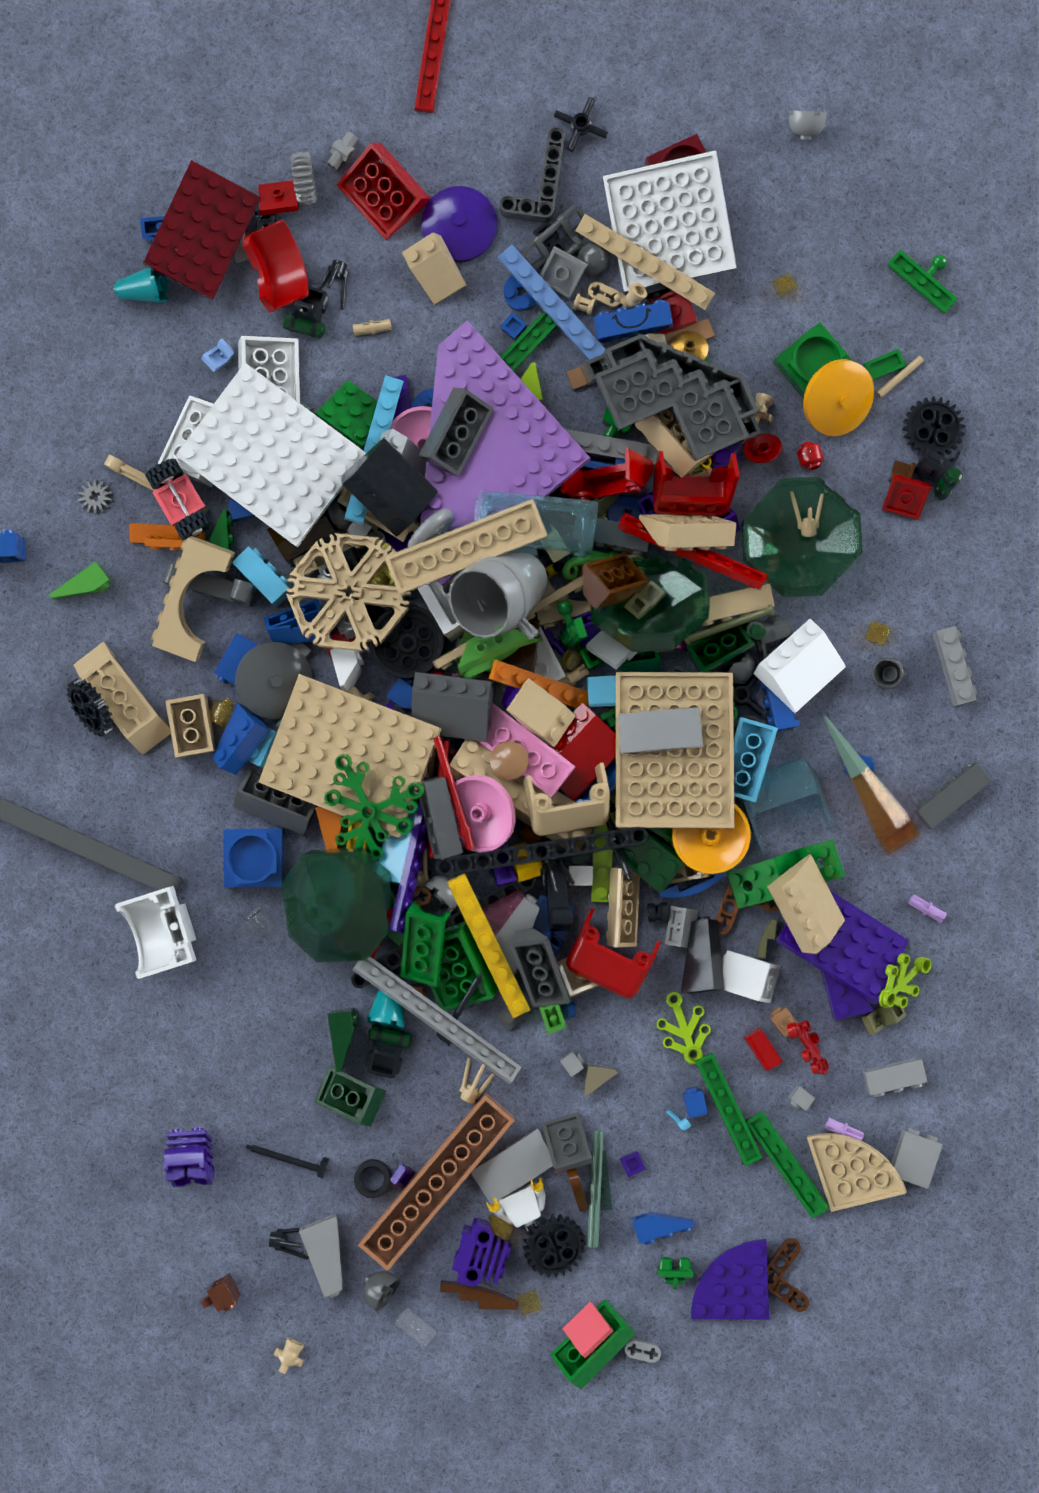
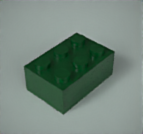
[615,828,685,893]

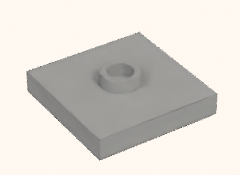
[540,246,588,299]

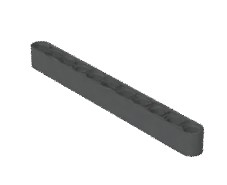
[0,798,182,892]

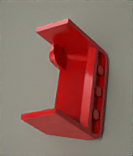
[561,448,653,503]
[653,451,740,516]
[566,908,661,999]

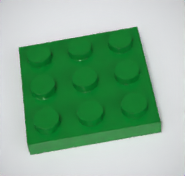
[315,380,378,449]

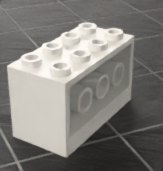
[417,571,486,642]

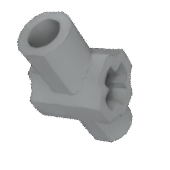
[327,131,358,170]

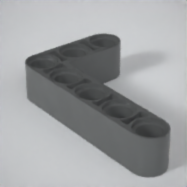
[499,127,565,223]
[162,564,257,608]

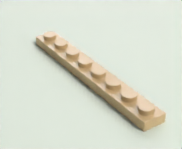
[575,214,715,310]

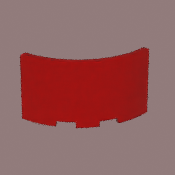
[242,220,309,313]

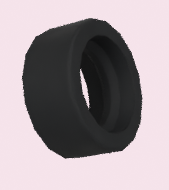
[354,1159,391,1198]

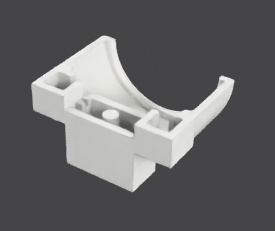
[115,886,196,979]

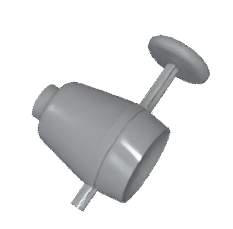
[408,508,548,640]

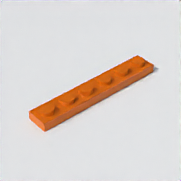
[489,660,589,708]

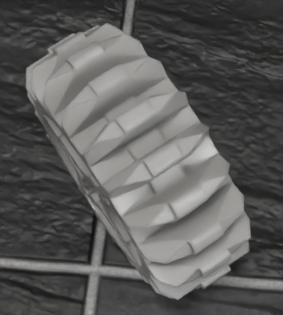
[291,152,317,205]

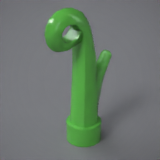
[563,547,619,581]

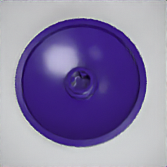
[421,186,497,262]

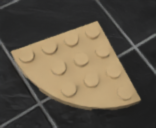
[807,1133,907,1212]

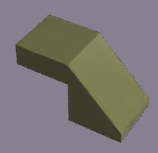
[862,1004,907,1035]

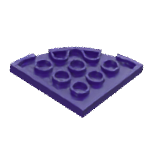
[691,1239,769,1320]

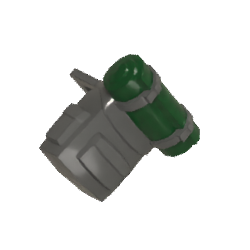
[742,615,793,660]

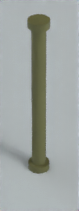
[684,604,775,645]

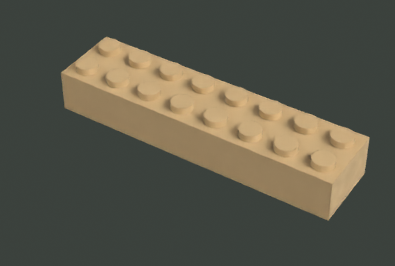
[449,739,594,851]

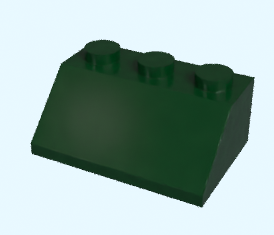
[686,625,755,673]

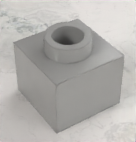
[347,522,372,547]
[560,1050,585,1077]
[788,1084,815,1111]

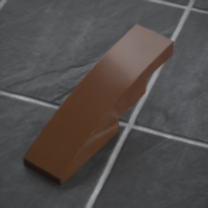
[440,1280,518,1310]

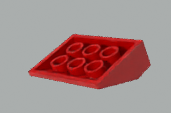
[336,143,431,240]
[548,703,616,801]

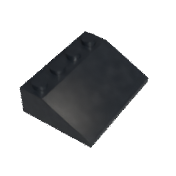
[342,437,438,537]

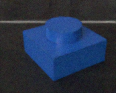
[500,312,527,340]

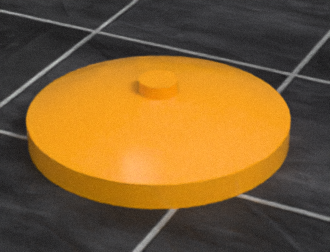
[803,359,874,436]
[672,804,751,874]

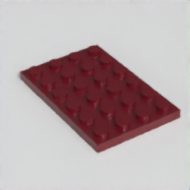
[143,160,261,301]

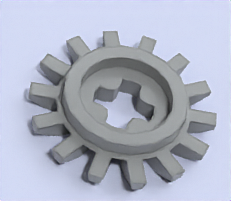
[78,479,112,514]

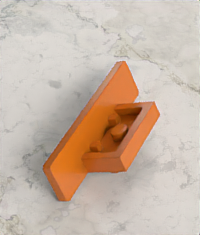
[129,523,206,551]

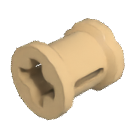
[572,293,596,316]

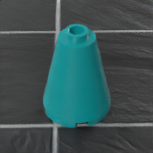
[114,267,169,303]
[366,975,405,1029]

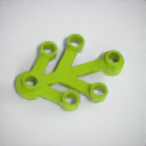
[879,953,932,1008]
[656,992,711,1064]

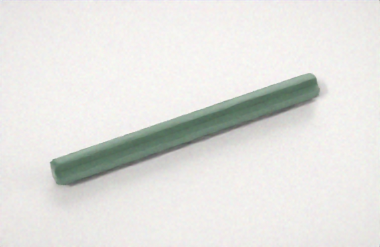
[587,1130,603,1248]

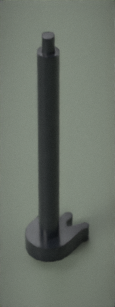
[606,800,632,881]
[436,973,483,1046]
[246,1144,329,1179]

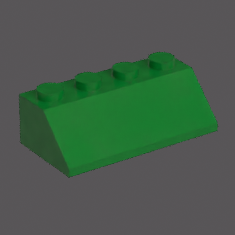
[550,1299,636,1389]

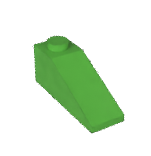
[49,561,112,600]
[539,1005,567,1034]

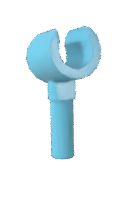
[666,1109,691,1130]

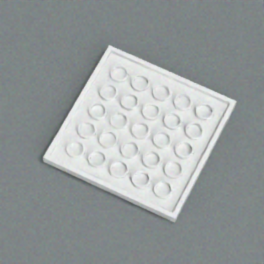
[603,150,737,292]

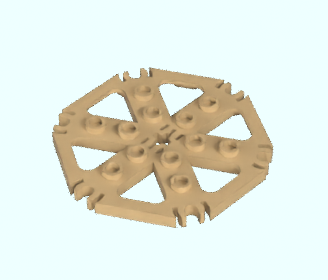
[286,533,411,652]

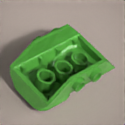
[456,625,543,679]

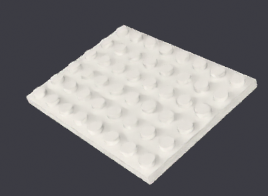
[176,363,366,548]

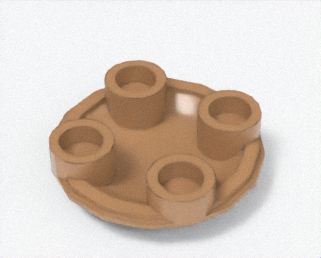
[490,741,529,780]

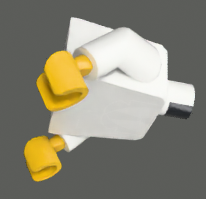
[486,1177,546,1232]

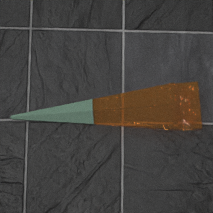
[823,716,920,855]

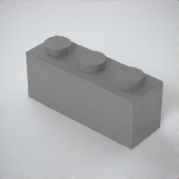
[862,1057,927,1097]

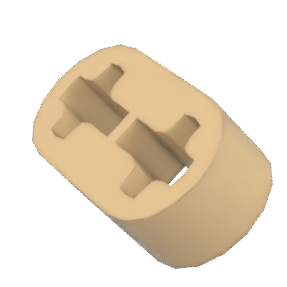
[588,282,621,309]

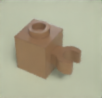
[769,1006,798,1038]

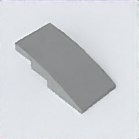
[586,610,666,670]
[618,708,703,754]
[471,1129,553,1204]

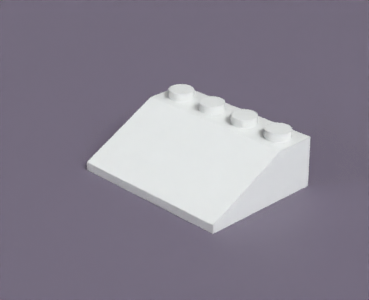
[238,336,300,403]
[158,395,213,487]
[753,619,846,713]

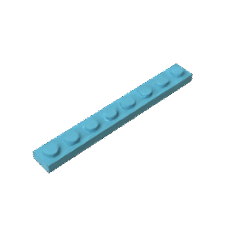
[344,375,404,525]

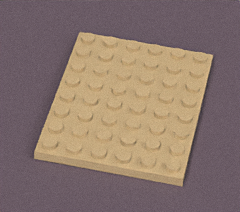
[616,672,734,829]
[259,674,442,838]

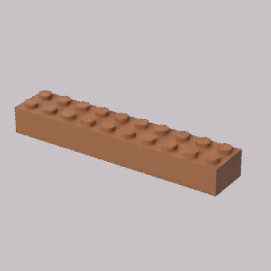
[358,1092,515,1271]

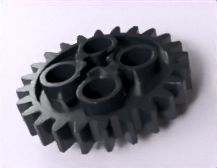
[902,396,966,457]
[66,678,114,737]
[523,1214,586,1278]

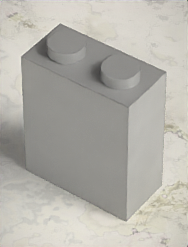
[891,1127,943,1189]

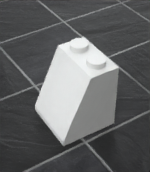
[722,950,781,1003]

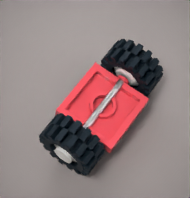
[145,458,213,541]

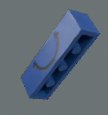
[593,300,674,343]

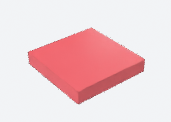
[562,1302,613,1358]

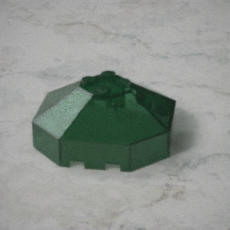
[741,477,863,597]
[590,555,710,652]
[281,847,395,962]

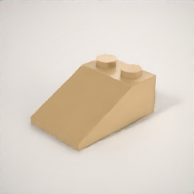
[402,232,467,305]
[507,679,575,747]

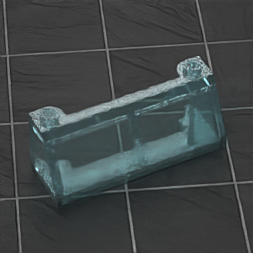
[474,491,598,558]

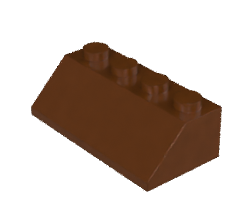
[583,553,649,609]

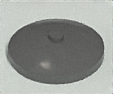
[235,642,313,719]

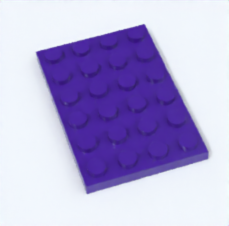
[776,891,909,1004]

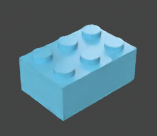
[232,546,292,608]

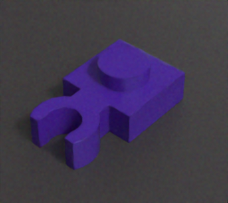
[709,445,743,469]

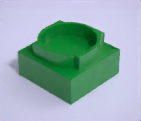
[773,322,853,399]

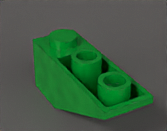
[209,509,235,568]

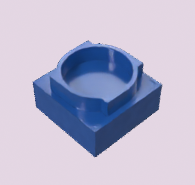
[223,829,284,887]

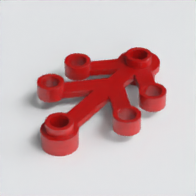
[787,1020,829,1075]

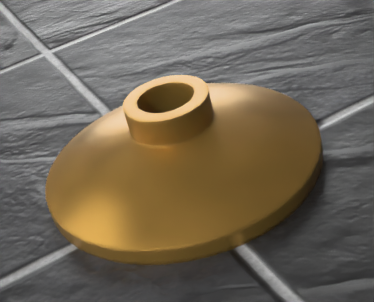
[670,331,708,360]

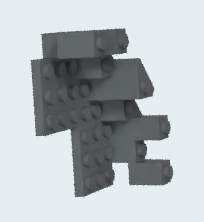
[581,334,761,461]

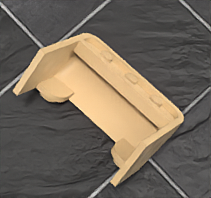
[523,763,609,836]

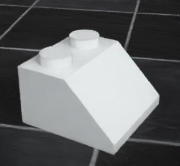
[330,649,364,692]

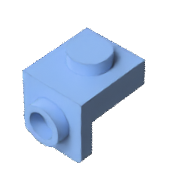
[201,339,234,372]

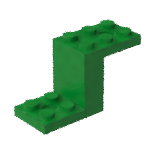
[727,839,845,909]

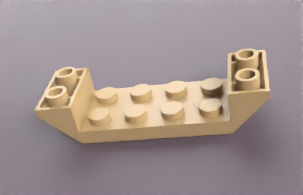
[73,641,171,755]

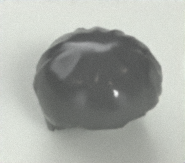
[577,243,611,276]
[327,500,352,531]
[721,653,755,685]
[871,657,905,690]

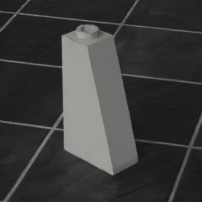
[493,892,540,974]
[299,1213,343,1298]

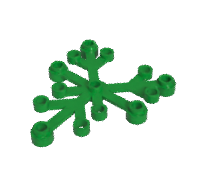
[324,754,424,873]

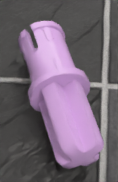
[908,895,947,923]
[824,1117,864,1141]

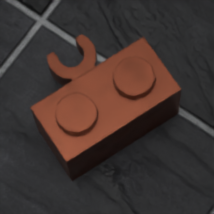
[201,1273,241,1312]

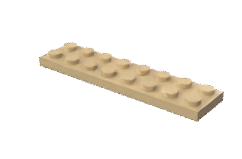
[384,499,548,595]

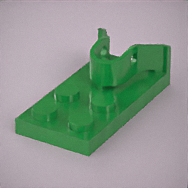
[401,902,451,987]

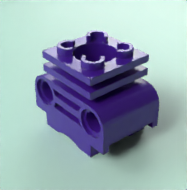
[164,1127,214,1187]
[452,1217,511,1286]

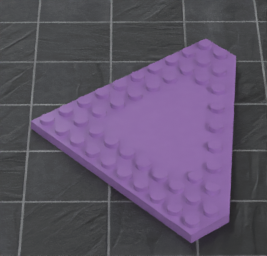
[420,320,591,586]

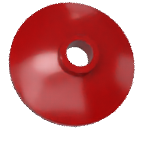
[744,433,782,463]

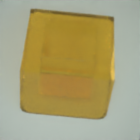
[772,273,799,298]
[489,1215,514,1241]

